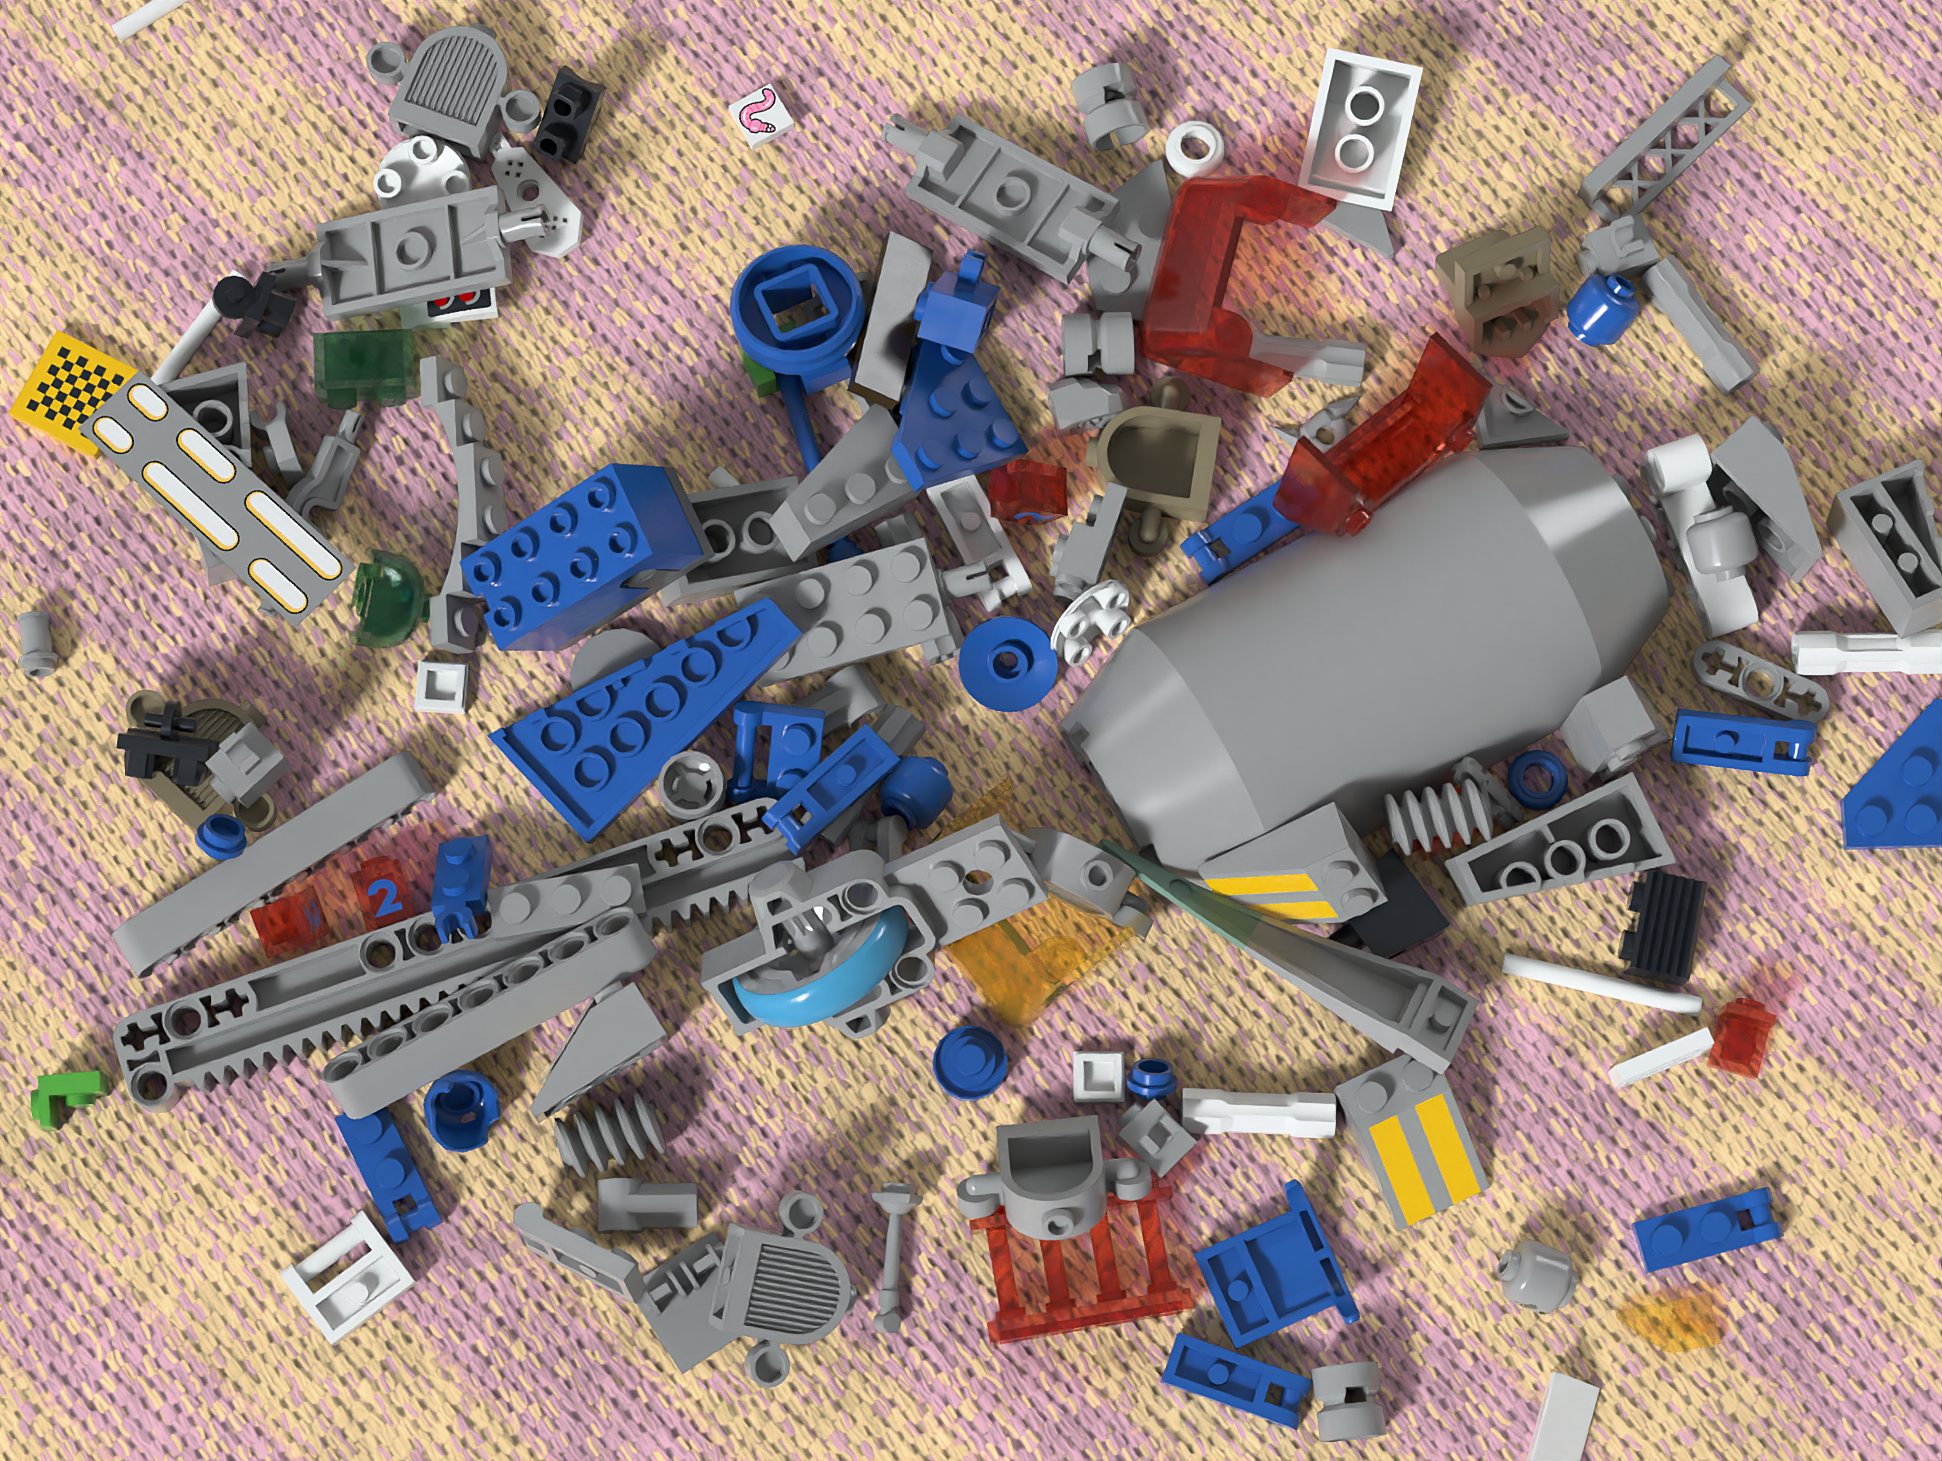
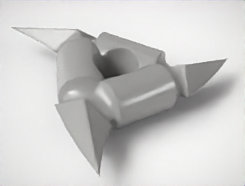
[1269,395,1363,489]

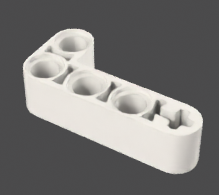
[1639,433,1758,639]

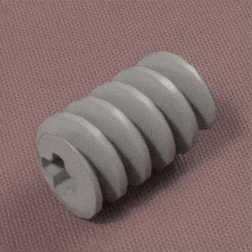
[1383,778,1493,856]
[553,1094,667,1179]

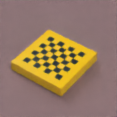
[8,330,139,460]

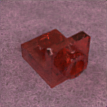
[1706,998,1777,1080]

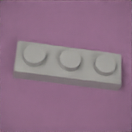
[487,863,647,942]

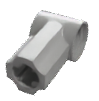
[791,662,887,739]
[597,1178,698,1234]

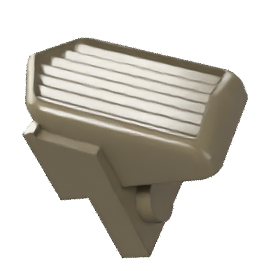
[1435,225,1560,358]

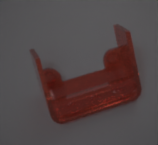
[1137,175,1338,398]
[1272,332,1493,537]

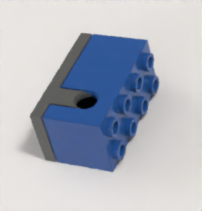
[459,463,715,651]

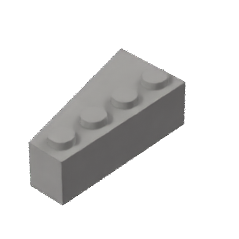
[157,361,252,587]
[1442,772,1677,907]

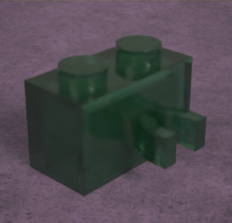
[313,329,418,410]

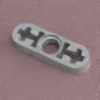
[1690,640,1830,725]

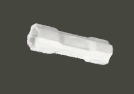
[1791,629,1942,675]
[1180,1088,1336,1139]

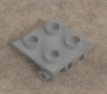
[636,1231,741,1374]

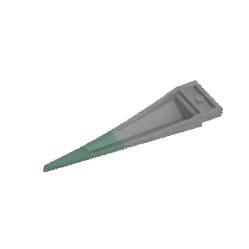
[1096,839,1479,1075]

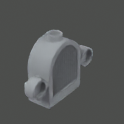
[366,23,542,164]
[1010,827,1154,939]
[956,1115,1152,1240]
[708,1190,857,1388]

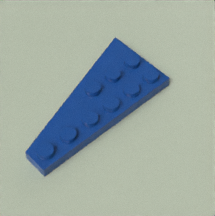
[487,597,805,844]

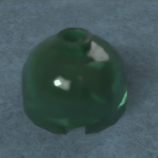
[348,548,433,648]

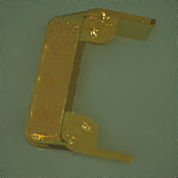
[928,777,1136,1029]

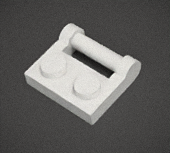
[279,1210,417,1346]

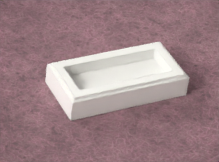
[1608,1027,1715,1090]

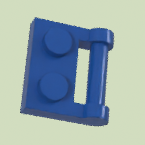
[726,701,826,807]

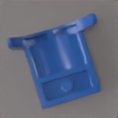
[1193,1179,1360,1350]

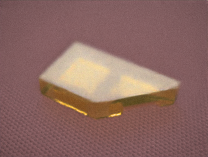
[1615,1293,1721,1354]

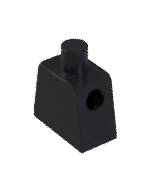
[1327,848,1450,960]

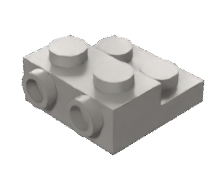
[1049,482,1128,605]

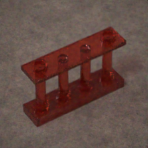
[968,1180,1194,1347]

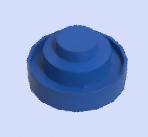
[933,1026,1007,1102]

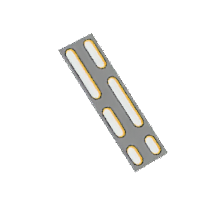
[77,370,357,628]

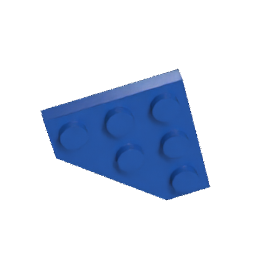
[891,338,1029,492]
[1840,699,1942,850]

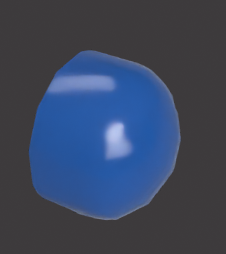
[423,1069,501,1153]

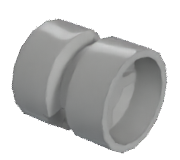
[1071,62,1150,152]
[1061,311,1134,378]
[658,751,726,825]
[1311,1361,1387,1443]

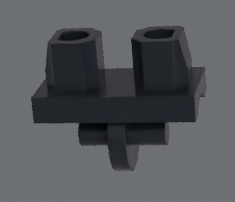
[534,65,607,164]
[212,271,297,339]
[116,700,219,787]

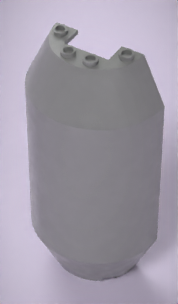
[1057,445,1674,897]

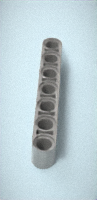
[112,751,437,979]
[321,906,657,1119]

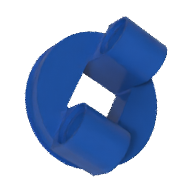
[730,244,865,396]

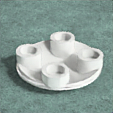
[373,135,472,210]
[1050,580,1131,667]

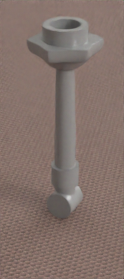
[872,1182,923,1333]

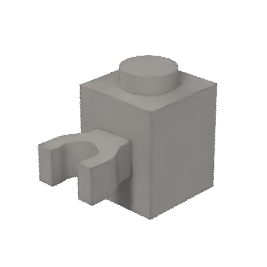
[1577,214,1660,280]
[205,722,292,809]
[1115,1099,1197,1182]

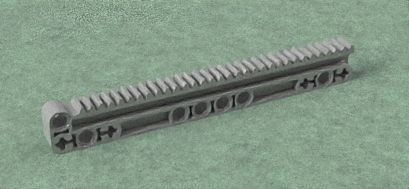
[113,797,806,1114]

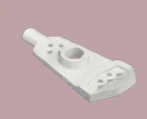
[489,131,584,259]

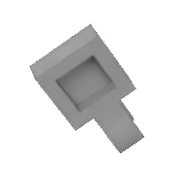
[249,401,305,491]

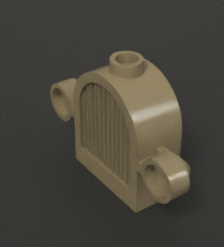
[1085,376,1222,557]
[125,689,277,833]

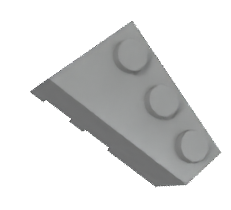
[768,403,922,562]
[1826,458,1942,640]
[1559,675,1672,783]

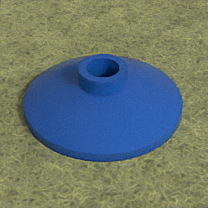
[958,616,1058,712]

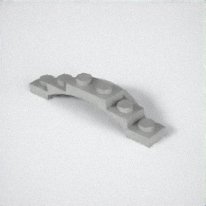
[420,356,507,655]

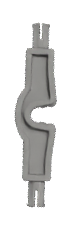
[257,409,365,619]

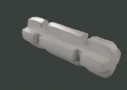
[1452,757,1524,829]

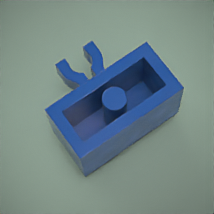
[914,249,1001,354]

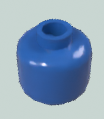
[1566,273,1639,347]
[879,756,953,831]

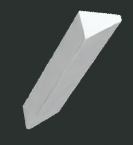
[1526,1371,1600,1461]

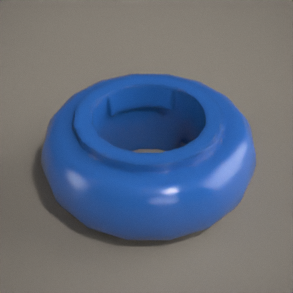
[1506,749,1568,811]

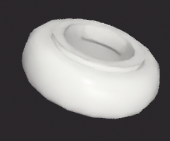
[1165,121,1225,178]

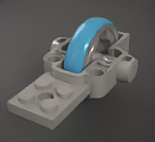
[700,813,1048,1039]

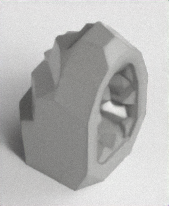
[1046,377,1132,437]

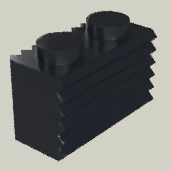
[1617,870,1707,986]

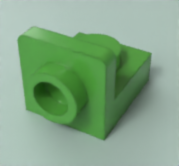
[31,1071,109,1132]

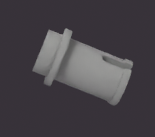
[18,611,59,678]

